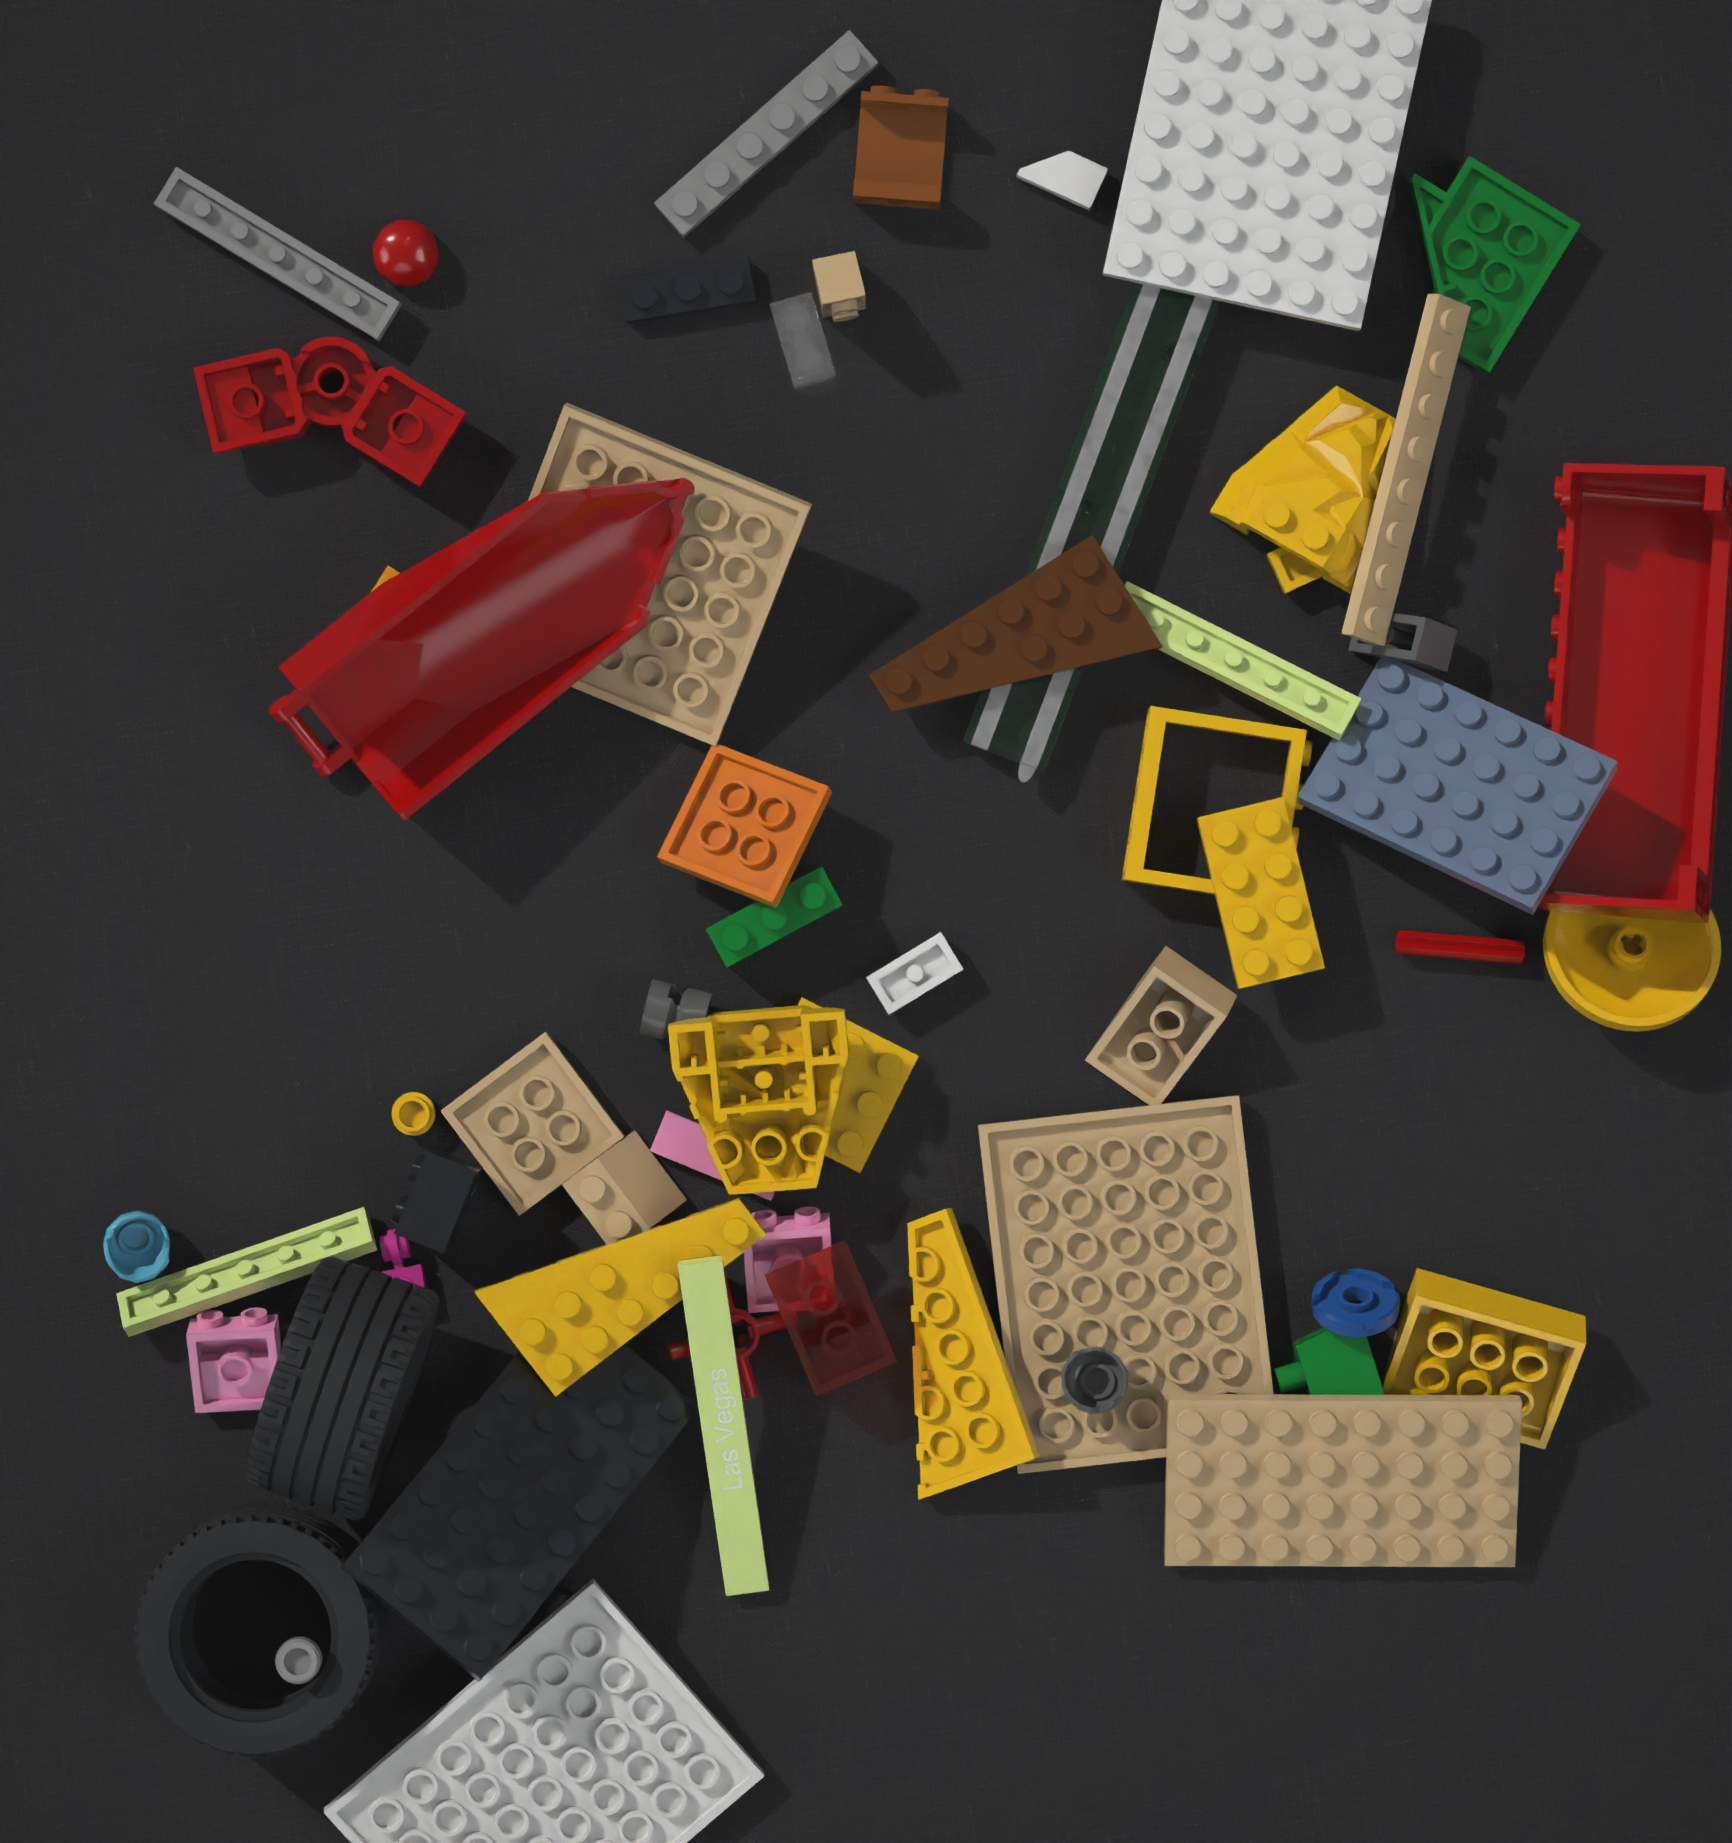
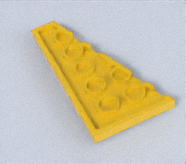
[474,1198,766,1397]

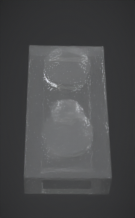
[770,292,836,390]

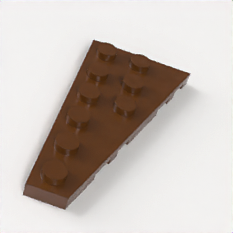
[869,535,1163,713]

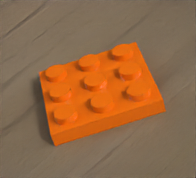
[657,744,832,908]

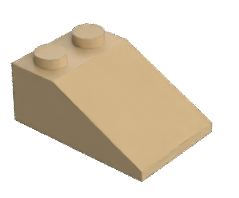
[1085,946,1237,1105]

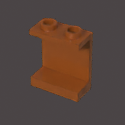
[853,86,949,210]

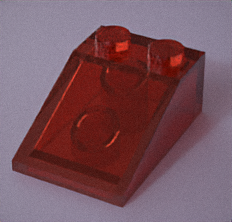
[764,1240,897,1397]

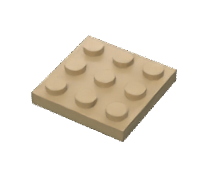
[441,1032,625,1216]

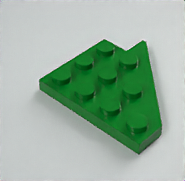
[1409,156,1581,375]

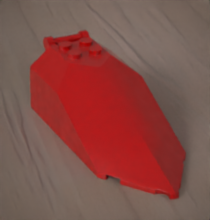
[269,477,695,820]

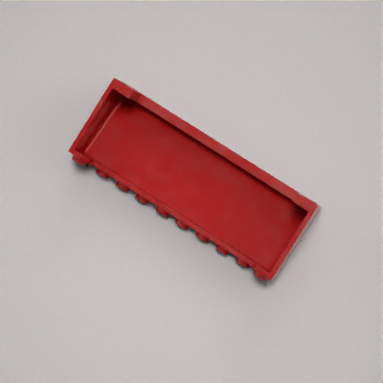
[1538,463,1732,924]

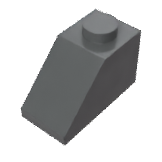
[1348,613,1457,672]

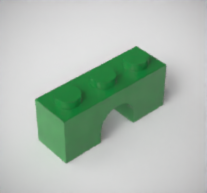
[706,866,843,968]

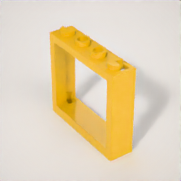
[1122,706,1313,895]

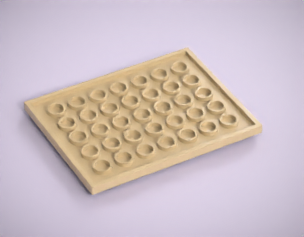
[978,1095,1274,1474]

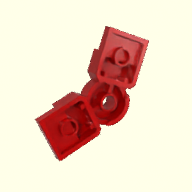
[193,337,468,489]

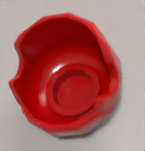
[373,219,439,287]

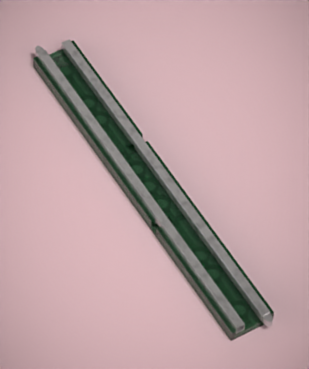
[962,283,1221,783]

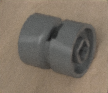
[640,979,713,1040]

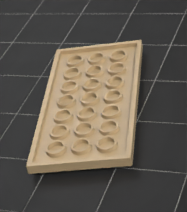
[1164,1394,1522,1567]

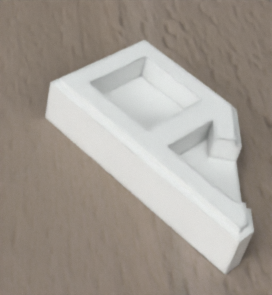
[1016,151,1108,211]

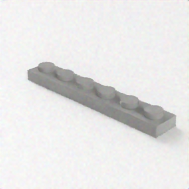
[654,30,878,238]
[154,167,402,342]

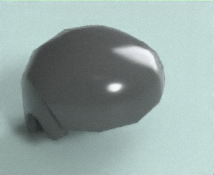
[1061,1347,1128,1414]

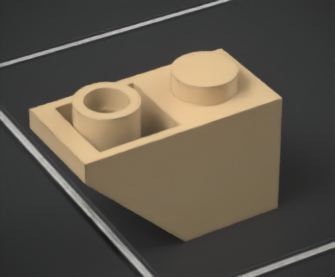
[812,251,866,322]

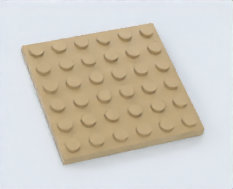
[528,403,812,747]

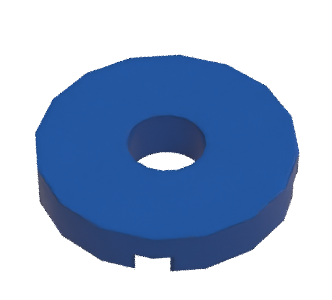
[1311,1268,1400,1337]

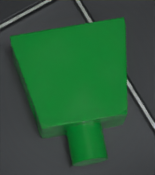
[1274,1327,1384,1395]

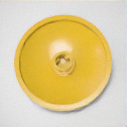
[1543,909,1721,1032]

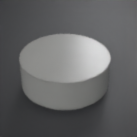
[275,1637,322,1684]

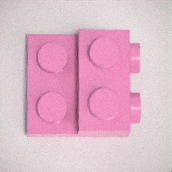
[744,1206,836,1313]
[186,1307,281,1413]

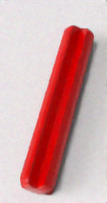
[1395,930,1526,964]

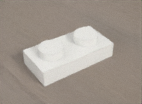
[866,932,963,1014]

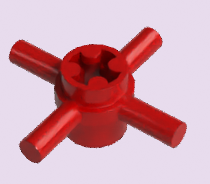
[668,1269,798,1400]

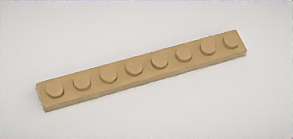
[1341,294,1471,646]

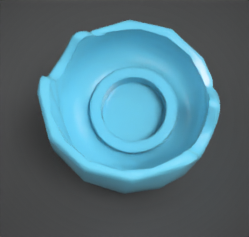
[103,1210,170,1283]

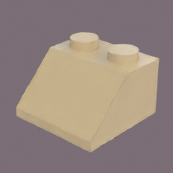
[562,1130,687,1244]

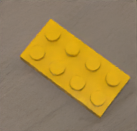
[1197,797,1325,989]

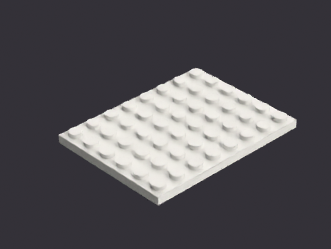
[1102,0,1432,331]
[324,1579,764,1843]

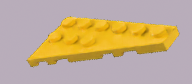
[907,1208,1040,1500]

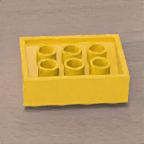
[1381,1268,1586,1450]

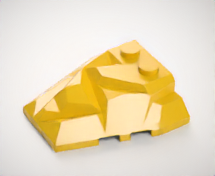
[1210,385,1396,594]
[668,1005,849,1195]

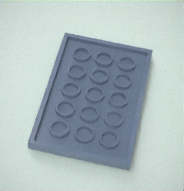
[1297,657,1618,915]

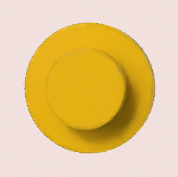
[391,1092,436,1136]

